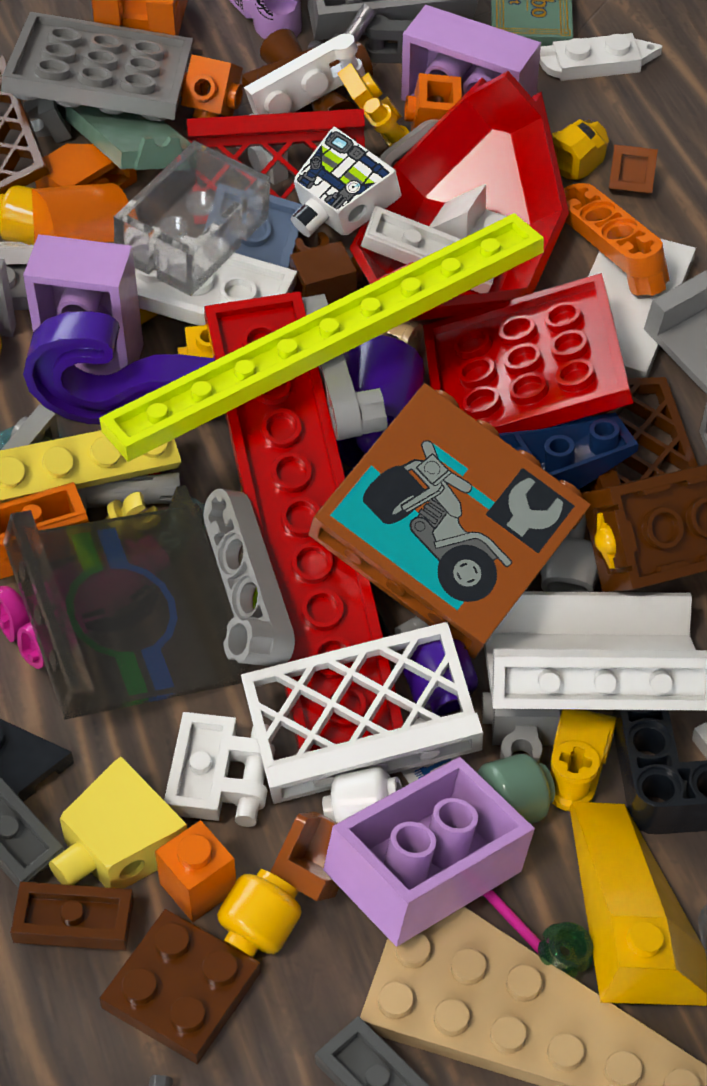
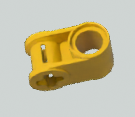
[550,709,617,811]

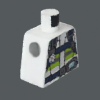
[291,126,402,237]

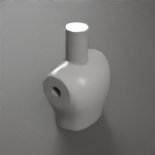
[540,515,600,592]

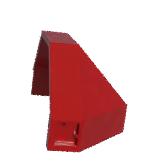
[349,71,569,322]

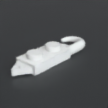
[539,33,662,81]

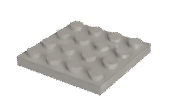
[1,12,193,121]

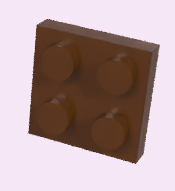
[99,909,261,1065]

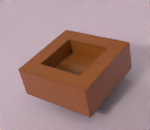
[609,145,658,194]

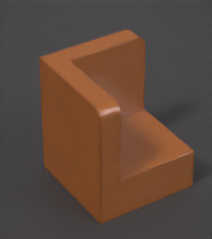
[270,812,340,901]

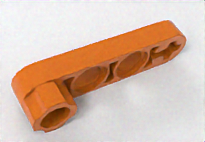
[564,183,670,296]

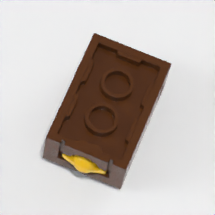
[581,464,707,592]

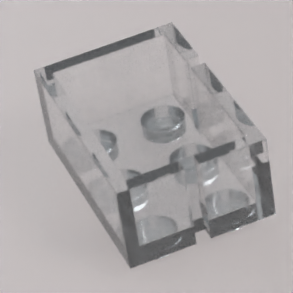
[114,141,271,296]

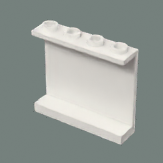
[484,591,707,711]

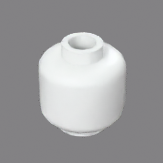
[322,767,402,823]

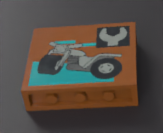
[308,383,591,659]

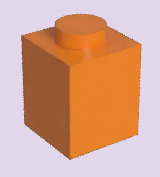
[155,820,237,923]

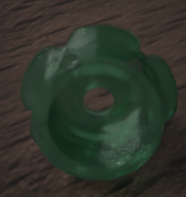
[538,922,593,978]

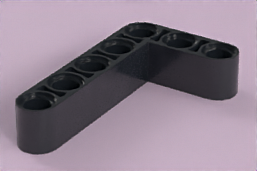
[612,710,707,835]

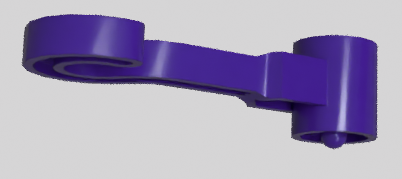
[23,311,425,468]

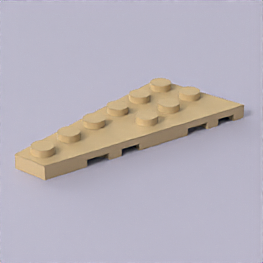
[360,907,707,1086]

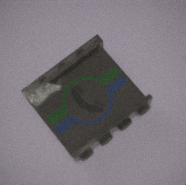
[3,485,251,720]

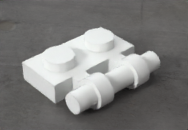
[164,712,275,827]

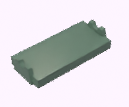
[66,105,198,170]

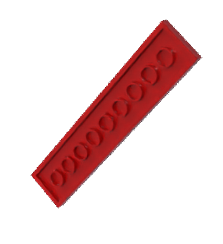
[204,291,404,751]

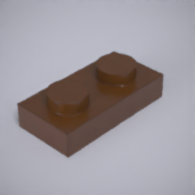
[10,882,134,951]

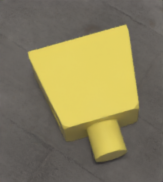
[49,757,187,889]

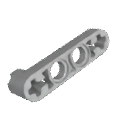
[302,294,387,441]
[203,489,295,666]

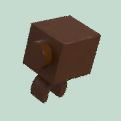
[290,232,362,305]

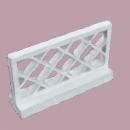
[241,621,483,804]

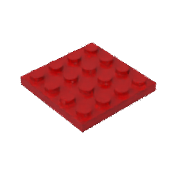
[423,273,634,433]

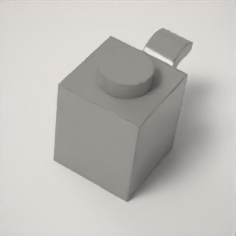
[482,692,560,763]

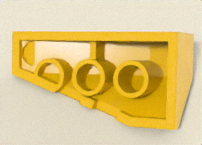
[570,801,707,1006]

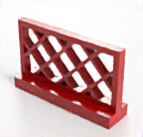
[187,109,365,229]

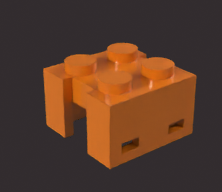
[91,0,188,36]

